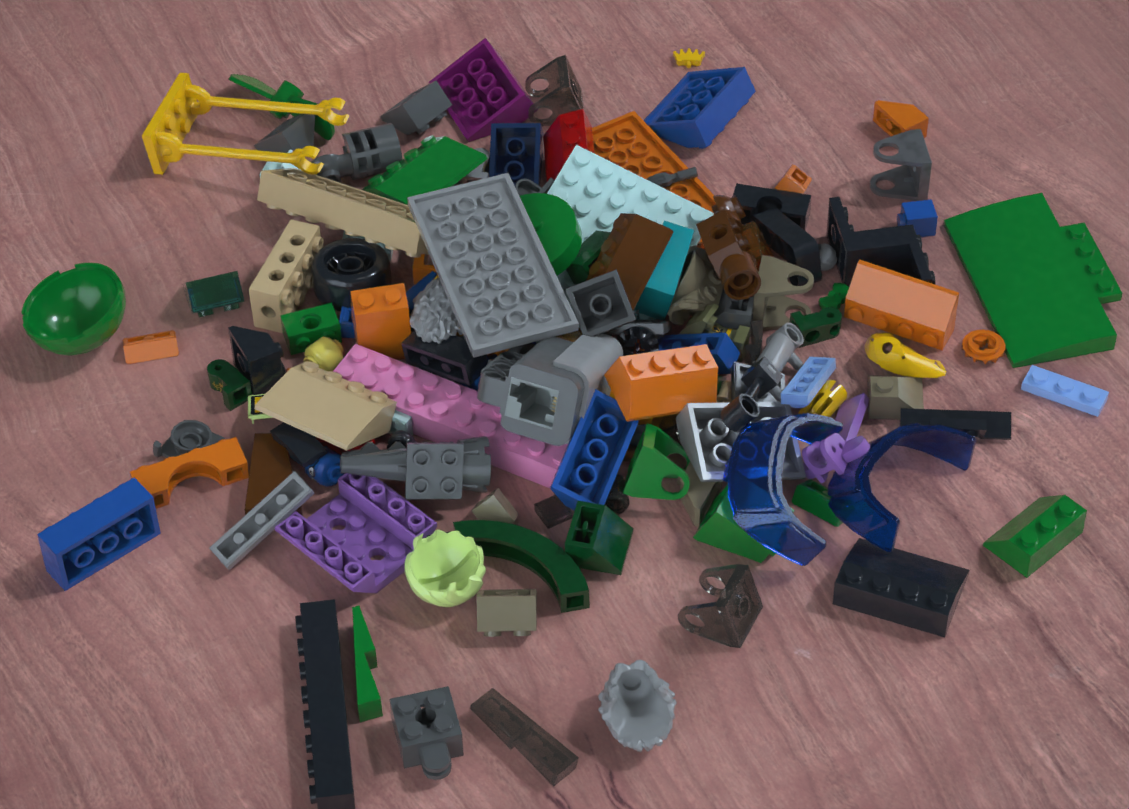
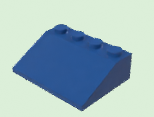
[644,67,756,149]

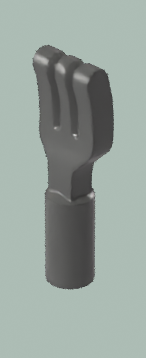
[647,167,698,188]

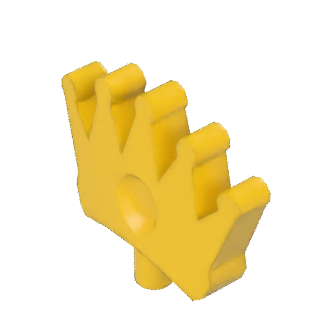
[673,48,705,68]

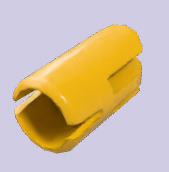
[798,380,847,429]

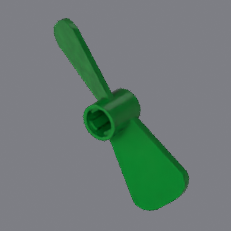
[228,74,335,140]

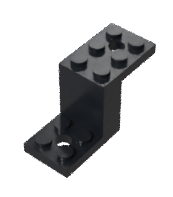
[826,197,935,287]

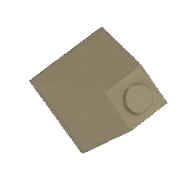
[868,375,924,420]

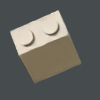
[477,589,537,637]

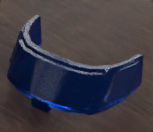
[723,413,843,566]
[828,423,976,552]

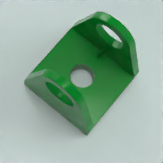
[623,423,690,500]

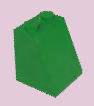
[693,472,795,563]

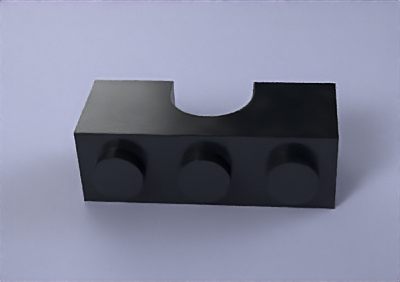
[732,183,812,231]

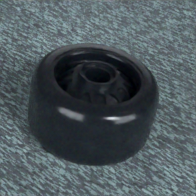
[311,238,391,312]

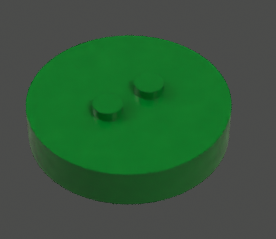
[519,193,582,276]

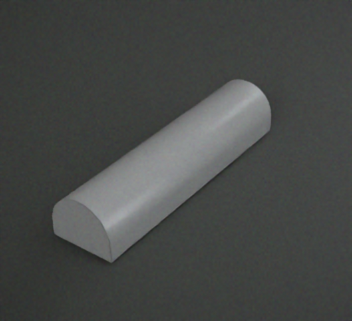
[209,471,315,570]

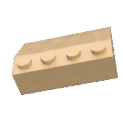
[254,361,397,451]

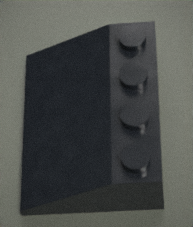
[833,538,970,638]

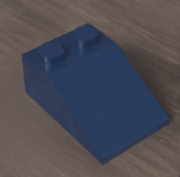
[489,123,544,186]

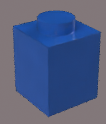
[897,199,938,237]

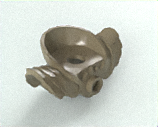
[667,245,723,326]

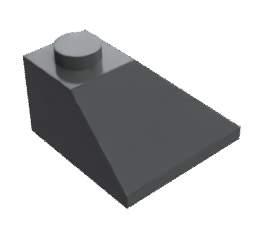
[254,114,315,153]

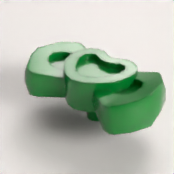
[818,283,849,310]

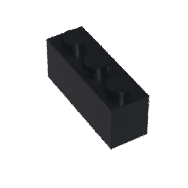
[401,330,488,386]

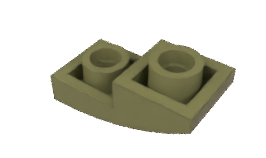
[678,303,719,335]

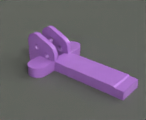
[802,393,870,483]

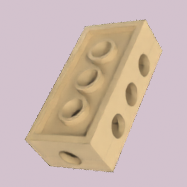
[249,219,324,333]

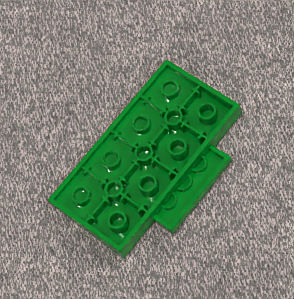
[943,193,1123,368]

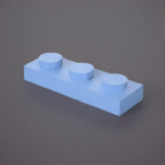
[1021,365,1109,417]

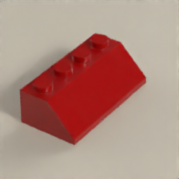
[543,109,595,181]

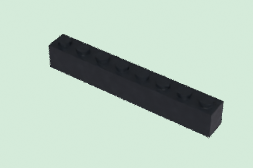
[295,599,355,809]

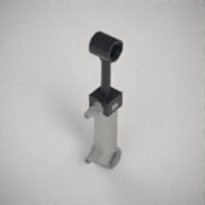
[720,322,804,432]

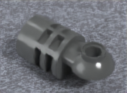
[311,123,402,183]

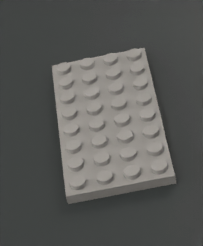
[407,173,579,358]

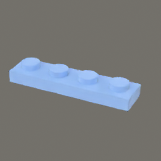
[781,357,836,408]

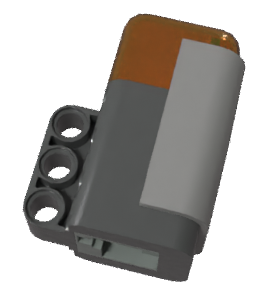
[477,328,623,446]

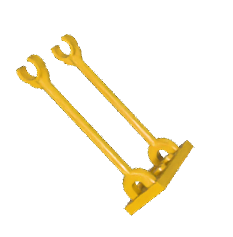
[142,73,349,175]

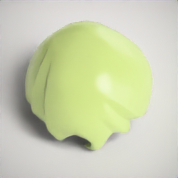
[404,530,486,607]

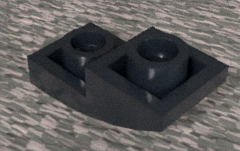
[270,422,327,468]

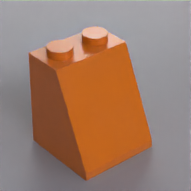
[350,283,411,360]

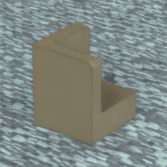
[472,488,519,524]

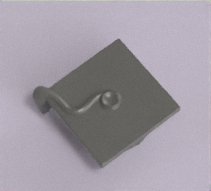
[153,420,225,458]

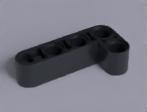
[750,208,822,286]

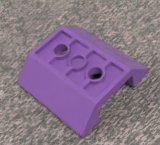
[275,473,437,593]

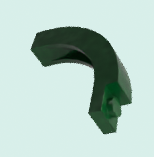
[427,520,590,613]

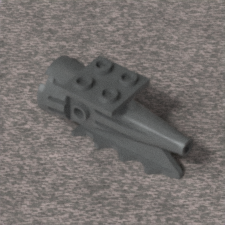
[340,436,491,499]

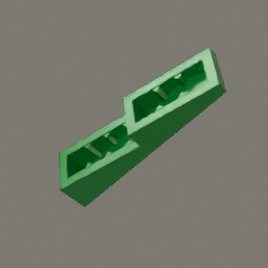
[352,605,383,723]

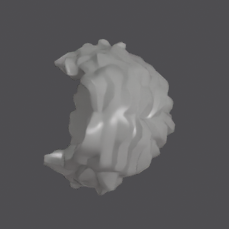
[409,278,463,344]
[598,660,677,752]

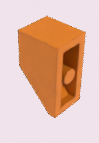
[873,100,929,138]

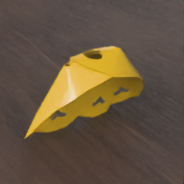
[864,333,946,378]

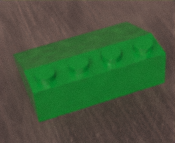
[362,135,488,205]

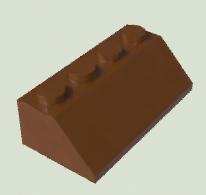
[586,213,674,310]

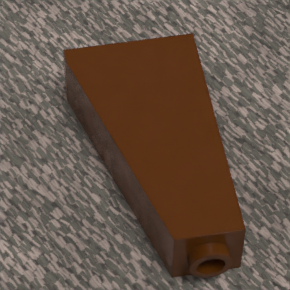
[244,433,303,516]

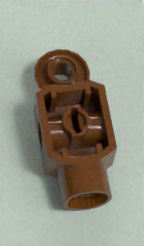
[696,195,761,300]

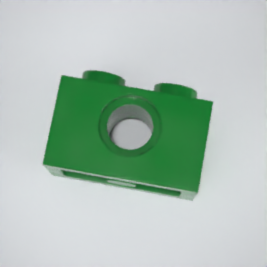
[280,303,342,355]

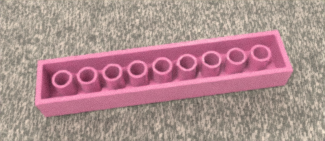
[333,344,568,488]

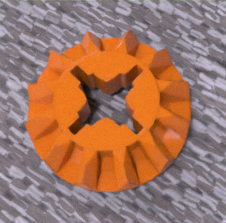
[962,329,1005,364]

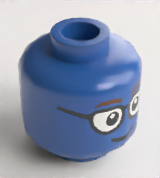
[305,446,345,487]

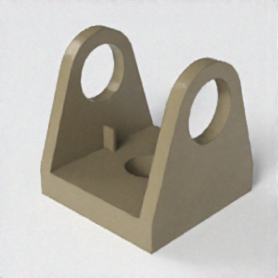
[752,255,814,331]

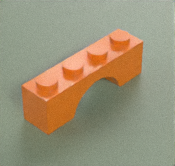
[130,437,249,509]

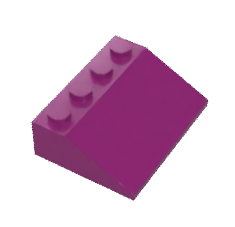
[429,38,538,142]

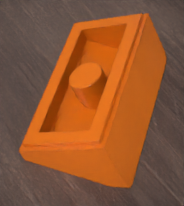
[775,164,812,194]
[122,330,179,364]

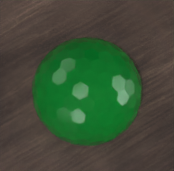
[21,263,126,356]

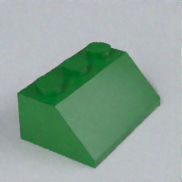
[983,495,1087,578]

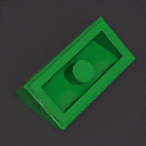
[792,479,857,527]

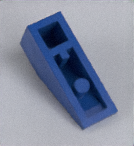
[657,333,740,374]

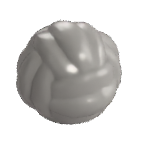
[818,243,837,271]

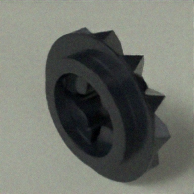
[617,327,659,356]

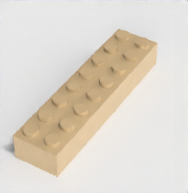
[257,168,429,257]

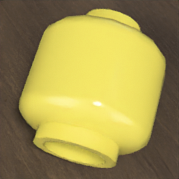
[303,337,344,372]

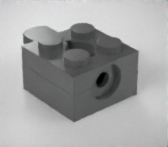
[389,686,464,780]

